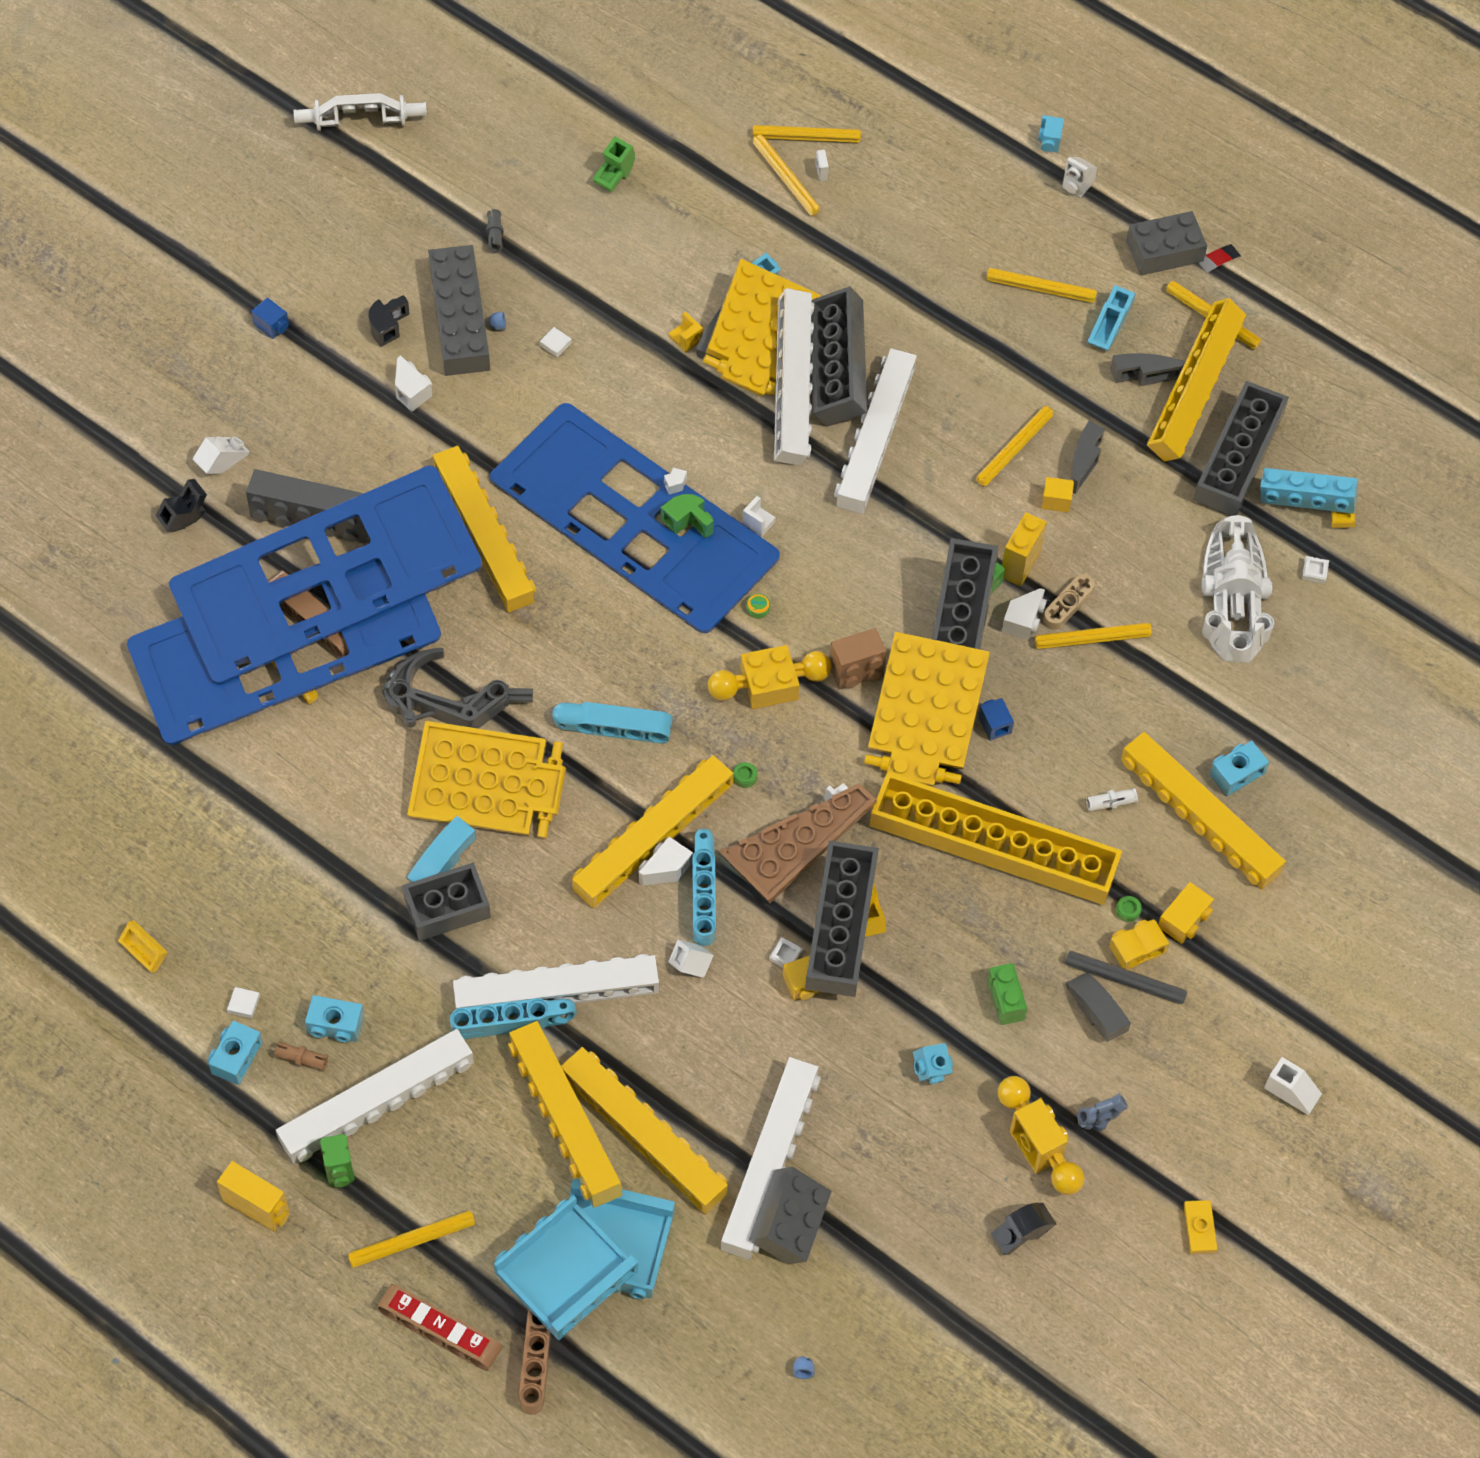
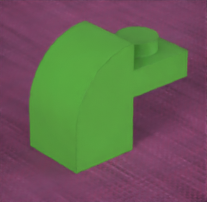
[593,136,635,193]
[661,494,714,539]

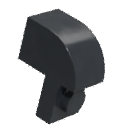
[368,295,410,347]
[155,479,207,532]
[991,1202,1057,1255]

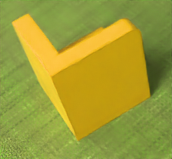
[669,312,703,353]
[1041,477,1074,512]

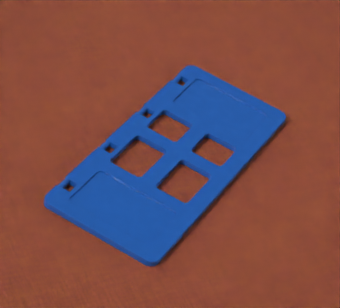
[490,403,780,633]
[169,466,482,684]
[127,546,441,745]

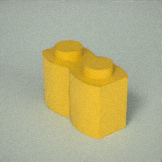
[1109,920,1170,970]

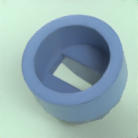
[488,312,506,330]
[793,1356,815,1379]

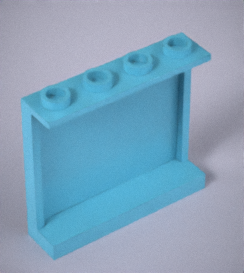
[569,1178,675,1299]
[494,1196,638,1341]

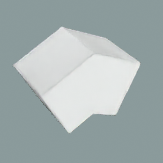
[664,468,687,495]

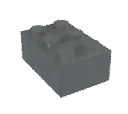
[1126,211,1207,275]
[402,862,491,941]
[749,1166,832,1265]

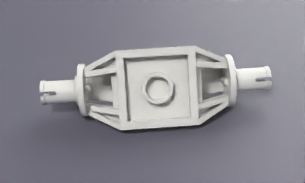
[294,93,427,131]

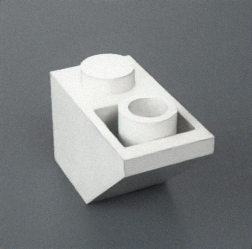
[1062,157,1097,198]
[395,355,432,412]
[193,436,250,474]
[1002,588,1047,640]
[638,837,693,886]
[1264,1057,1322,1115]

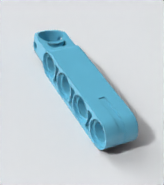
[552,702,673,743]
[692,829,716,946]
[450,998,577,1039]

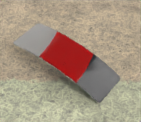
[1199,244,1241,273]

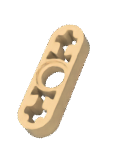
[1043,574,1095,629]

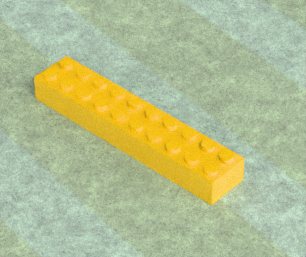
[870,772,1122,905]

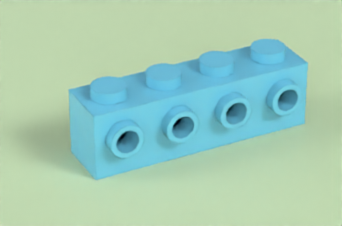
[1260,468,1358,514]

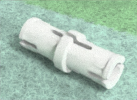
[1086,788,1138,812]

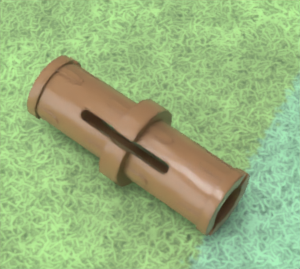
[274,1041,328,1071]

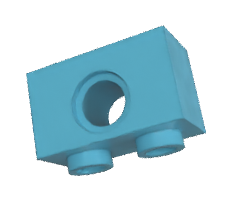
[1209,741,1270,796]
[305,995,364,1043]
[208,1021,263,1085]

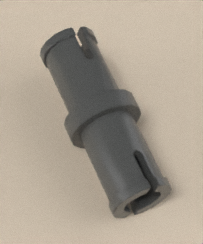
[486,209,504,252]

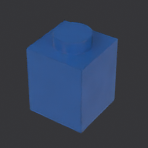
[251,297,289,339]
[978,698,1014,741]

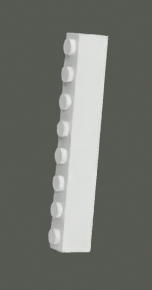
[774,288,814,466]
[834,348,917,514]
[453,954,659,1009]
[276,1029,474,1164]
[721,1057,821,1260]

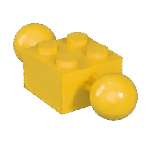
[707,645,832,709]
[997,1076,1085,1195]

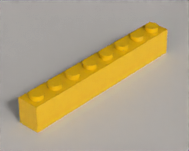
[1147,298,1247,462]
[432,446,536,613]
[1121,731,1286,890]
[572,755,734,909]
[507,1021,622,1208]
[561,1047,728,1215]

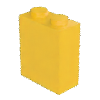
[1002,512,1047,587]
[217,1161,290,1232]

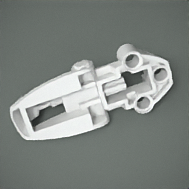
[1201,515,1274,663]

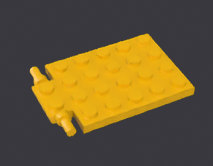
[702,259,822,397]
[864,632,990,786]
[407,721,566,839]

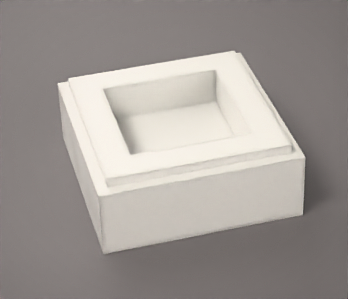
[815,150,829,182]
[540,327,572,358]
[1302,556,1329,584]
[769,937,803,968]
[227,987,260,1019]

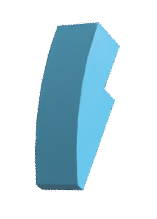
[1087,285,1135,351]
[407,816,476,882]

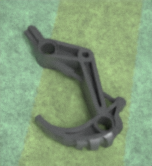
[382,648,533,729]

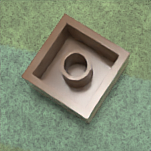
[829,628,887,689]

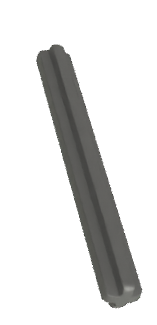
[1065,951,1187,1004]

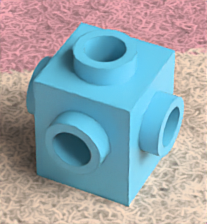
[913,1043,953,1084]

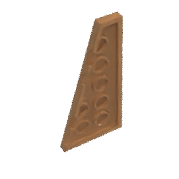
[718,783,877,904]

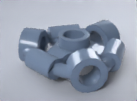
[1077,1093,1128,1132]

